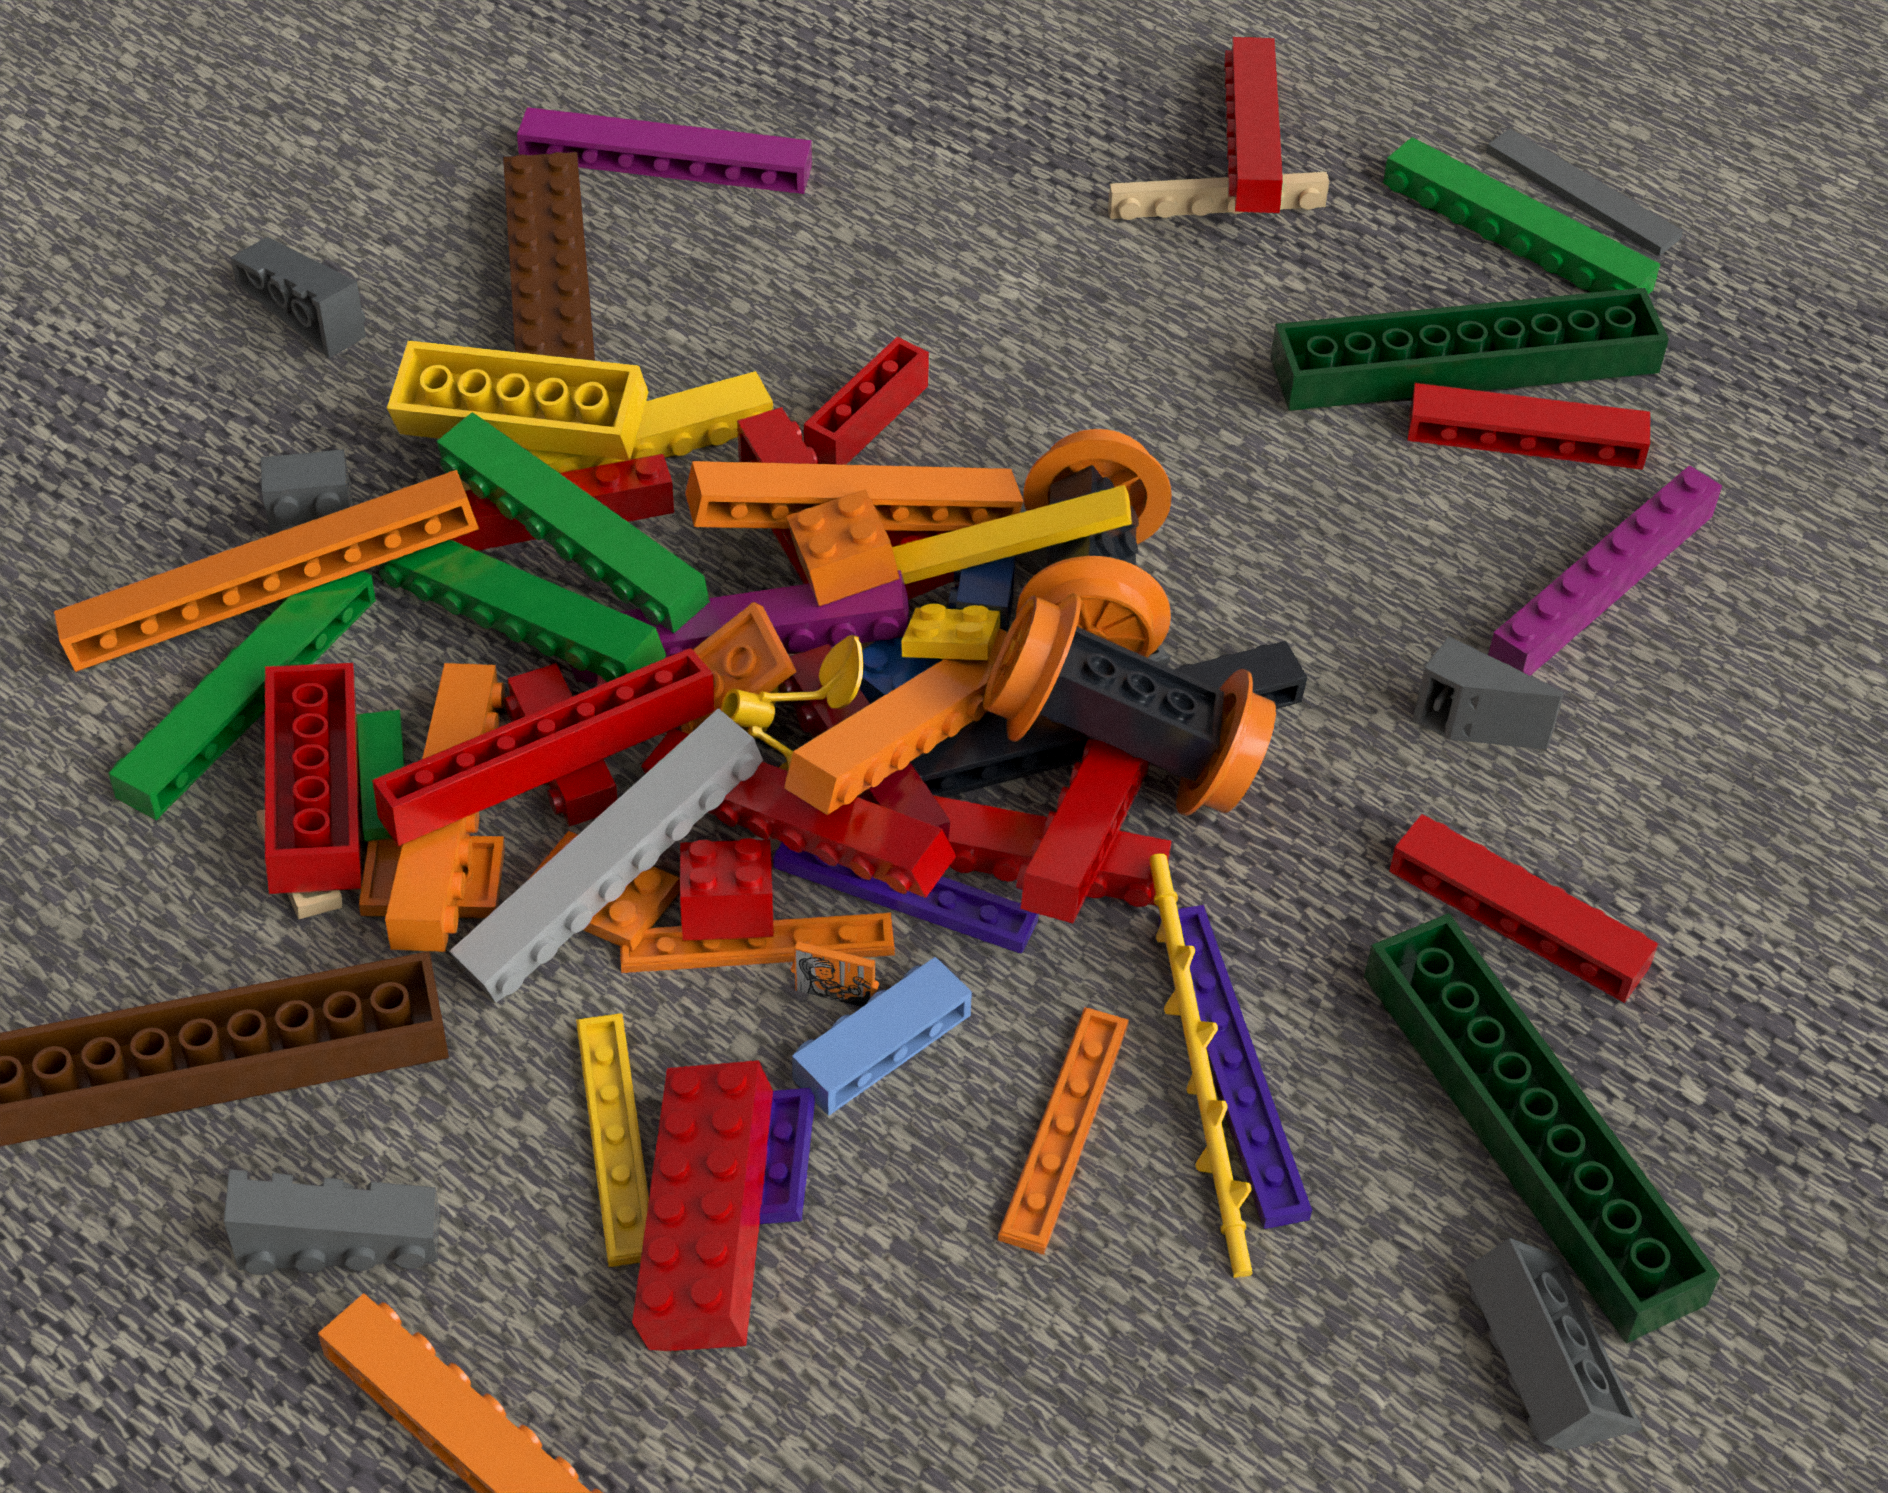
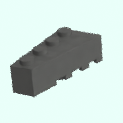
[230,237,366,358]
[224,1169,440,1275]

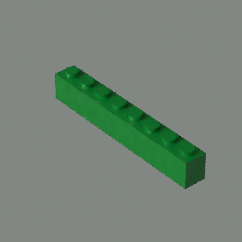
[1383,137,1660,295]
[436,412,710,633]
[379,539,666,682]
[108,571,376,820]

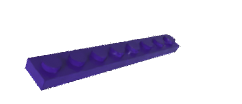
[1159,905,1312,1229]

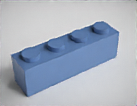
[792,957,972,1116]

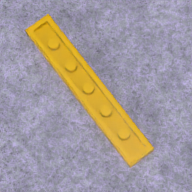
[892,485,1132,584]
[576,1013,649,1267]

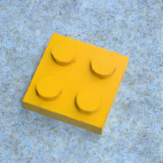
[901,604,1000,660]

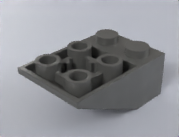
[1413,636,1564,750]

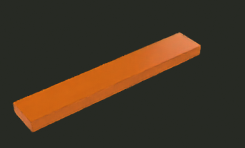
[620,913,895,973]
[998,1007,1129,1255]

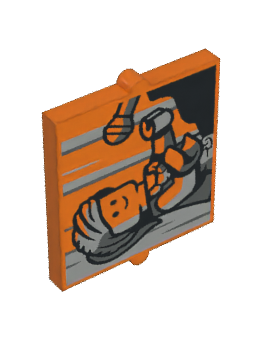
[790,941,879,1007]

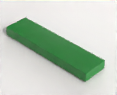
[357,709,405,841]

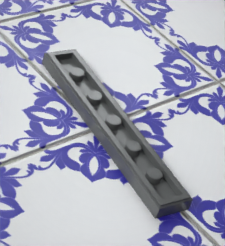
[1486,129,1683,256]

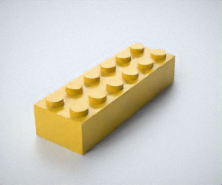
[387,341,648,461]

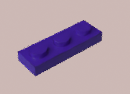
[760,1088,815,1224]

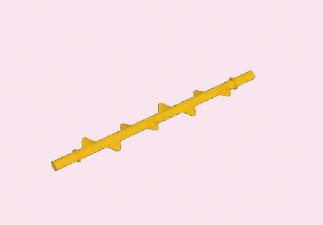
[1149,854,1253,1278]

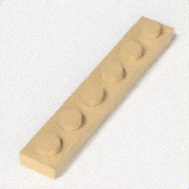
[1108,172,1329,220]

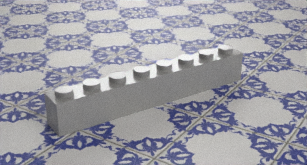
[449,708,763,1002]

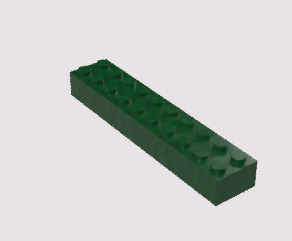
[1270,288,1669,411]
[1364,913,1720,1344]

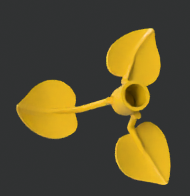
[721,635,863,771]

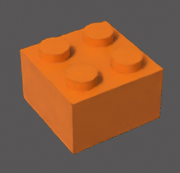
[786,489,900,606]

